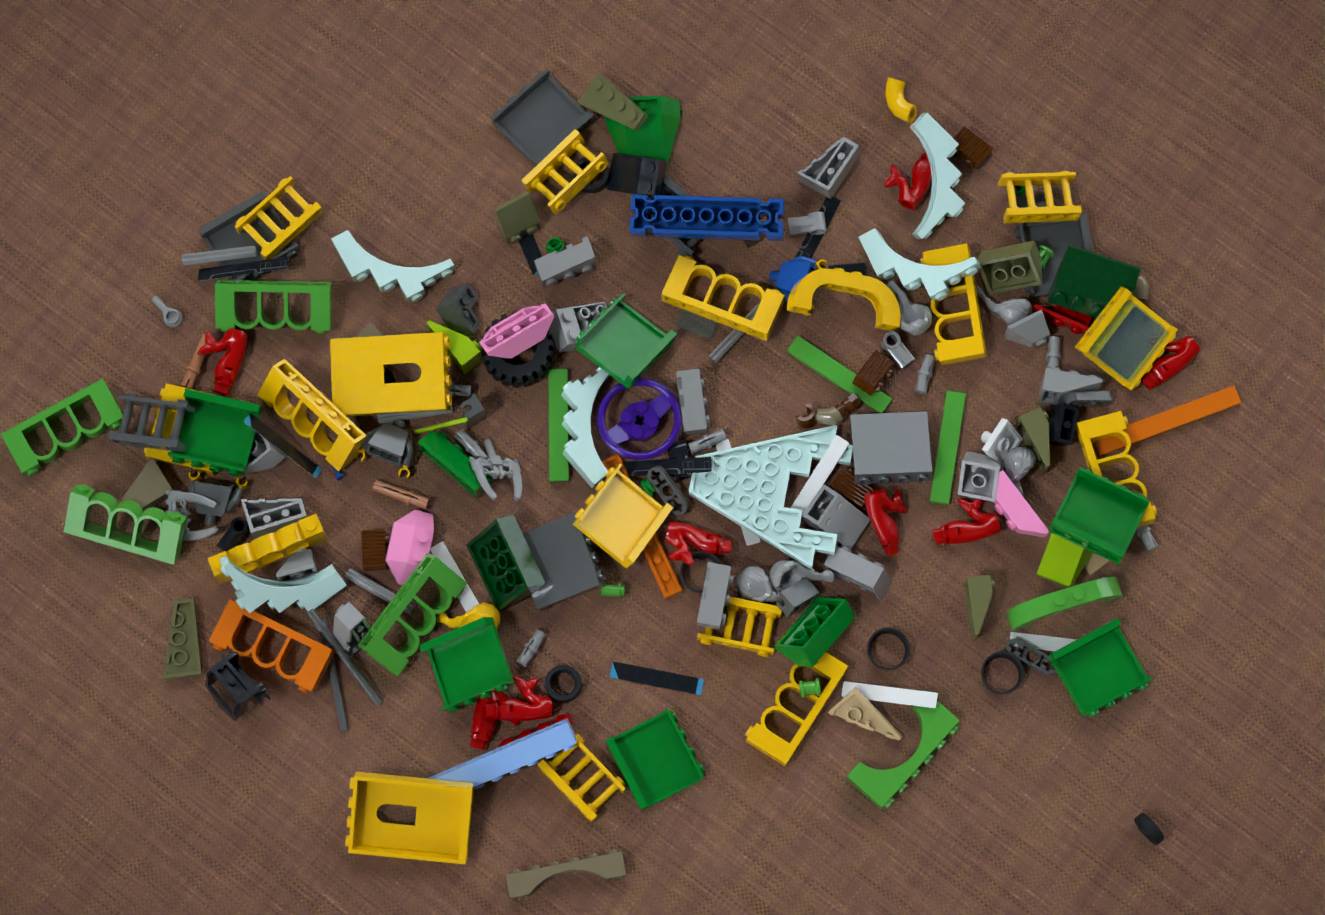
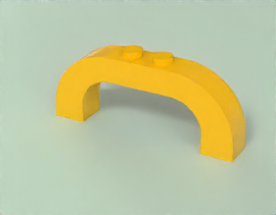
[787,268,901,331]

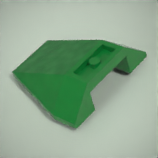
[605,95,680,173]

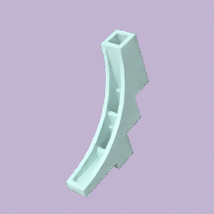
[910,113,965,239]
[859,228,981,301]
[331,230,455,303]
[561,367,610,488]
[219,555,346,613]

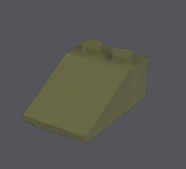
[494,191,541,244]
[1015,407,1050,476]
[964,575,995,641]

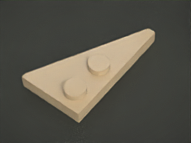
[828,687,902,741]

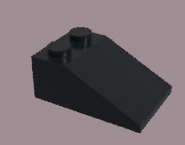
[607,153,667,197]

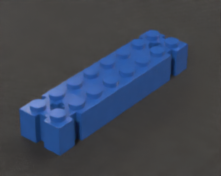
[630,195,785,241]

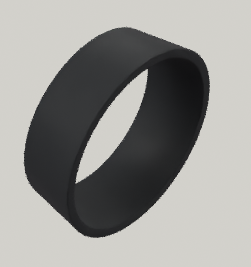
[680,551,722,593]
[867,628,910,670]
[981,652,1024,694]

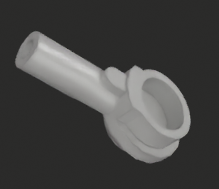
[152,296,183,327]

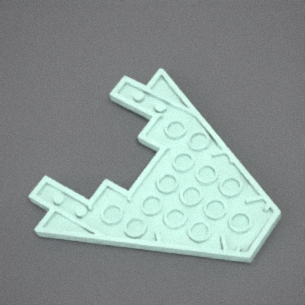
[689,425,853,569]

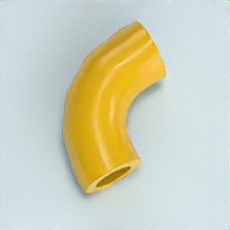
[885,77,917,123]

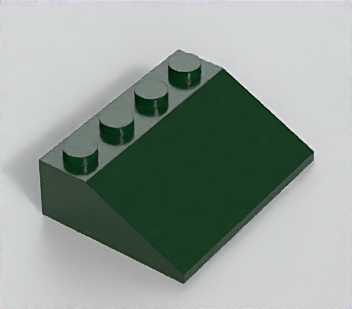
[1048,244,1141,326]
[466,515,545,612]

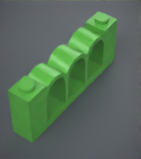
[215,280,332,333]
[1,378,123,477]
[64,484,187,565]
[357,553,467,676]

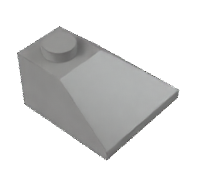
[1004,310,1050,347]
[246,432,286,474]
[958,451,1001,502]
[276,548,318,581]

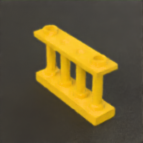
[521,129,609,215]
[998,171,1082,224]
[235,176,323,260]
[697,596,782,657]
[537,734,626,823]

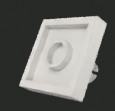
[981,418,1023,470]

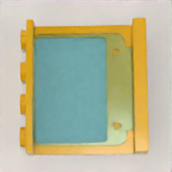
[1074,287,1178,391]

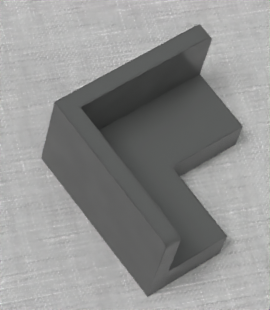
[436,283,480,336]

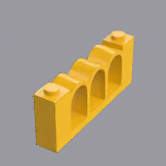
[920,243,987,365]
[661,255,784,341]
[257,359,367,472]
[1075,411,1157,528]
[207,514,328,585]
[745,652,848,767]

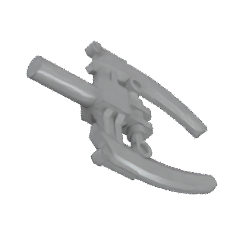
[469,439,523,501]
[165,490,218,542]

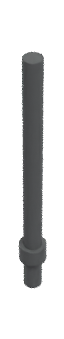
[307,608,383,706]
[320,617,348,732]

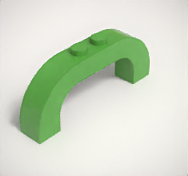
[1006,577,1123,632]

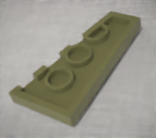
[577,73,648,131]
[163,598,202,680]

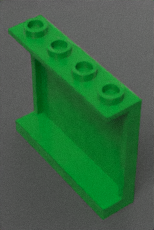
[575,293,677,389]
[168,388,262,477]
[1048,467,1150,565]
[419,617,514,713]
[1048,618,1153,718]
[605,708,705,812]

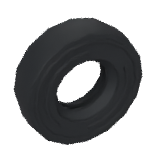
[1134,813,1165,845]

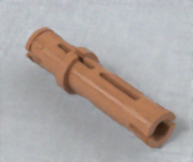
[180,334,206,389]
[372,479,430,510]

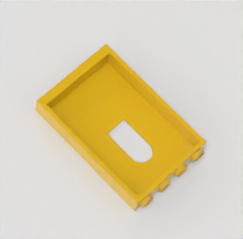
[330,332,452,416]
[345,772,474,864]

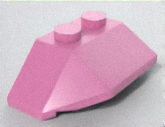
[479,304,555,359]
[994,470,1049,537]
[385,510,434,585]

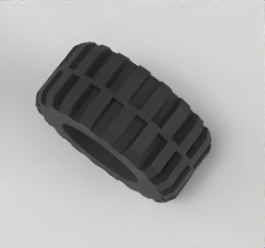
[481,311,554,388]

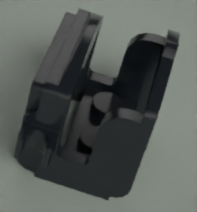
[205,649,271,721]

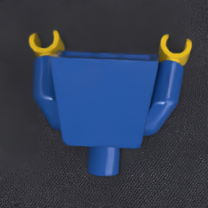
[769,256,827,316]

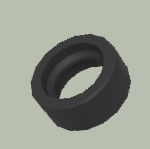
[574,156,609,193]
[545,665,582,703]

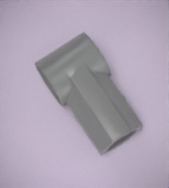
[788,212,827,235]
[881,331,915,370]

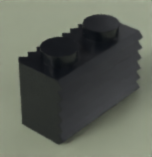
[1049,404,1079,446]

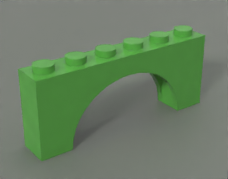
[846,689,960,809]

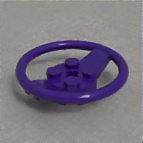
[597,378,682,460]

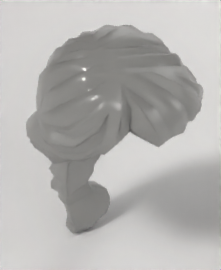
[886,280,932,335]
[976,286,1032,325]
[1004,447,1036,495]
[769,560,835,592]
[736,566,785,605]

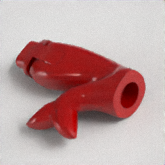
[884,152,932,210]
[197,329,247,396]
[1141,331,1200,390]
[865,489,907,557]
[932,499,1000,545]
[665,522,733,565]
[484,676,552,722]
[470,691,522,750]

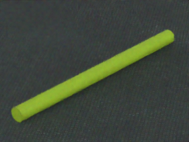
[413,417,468,434]

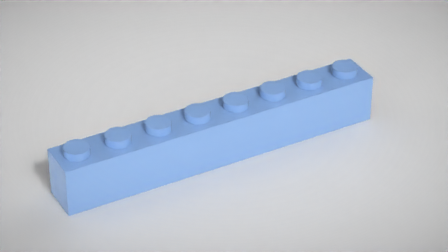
[427,718,577,790]

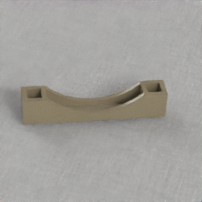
[506,849,627,900]

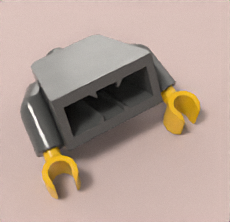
[354,420,414,479]
[188,471,248,526]

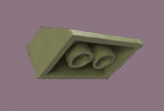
[978,241,1043,294]

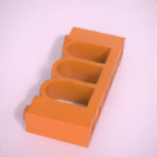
[209,599,335,694]

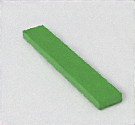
[787,336,892,413]
[549,369,569,482]
[929,390,966,505]

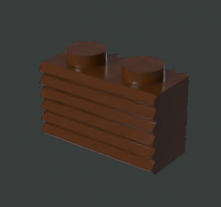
[953,126,993,170]
[852,350,894,396]
[829,467,875,510]
[361,529,390,571]

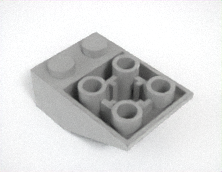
[550,301,607,353]
[1038,367,1103,405]
[801,484,870,550]

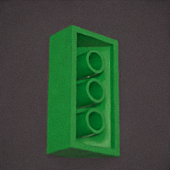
[418,430,493,499]
[775,597,855,667]

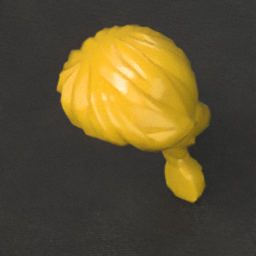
[436,603,500,629]

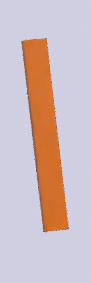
[1093,386,1242,457]
[601,454,683,600]

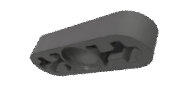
[1064,391,1114,407]
[647,466,689,516]
[1005,638,1056,676]

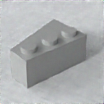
[797,137,861,199]
[534,236,596,286]
[676,368,710,436]
[241,499,308,540]
[824,546,892,601]
[697,562,734,630]
[333,602,371,658]

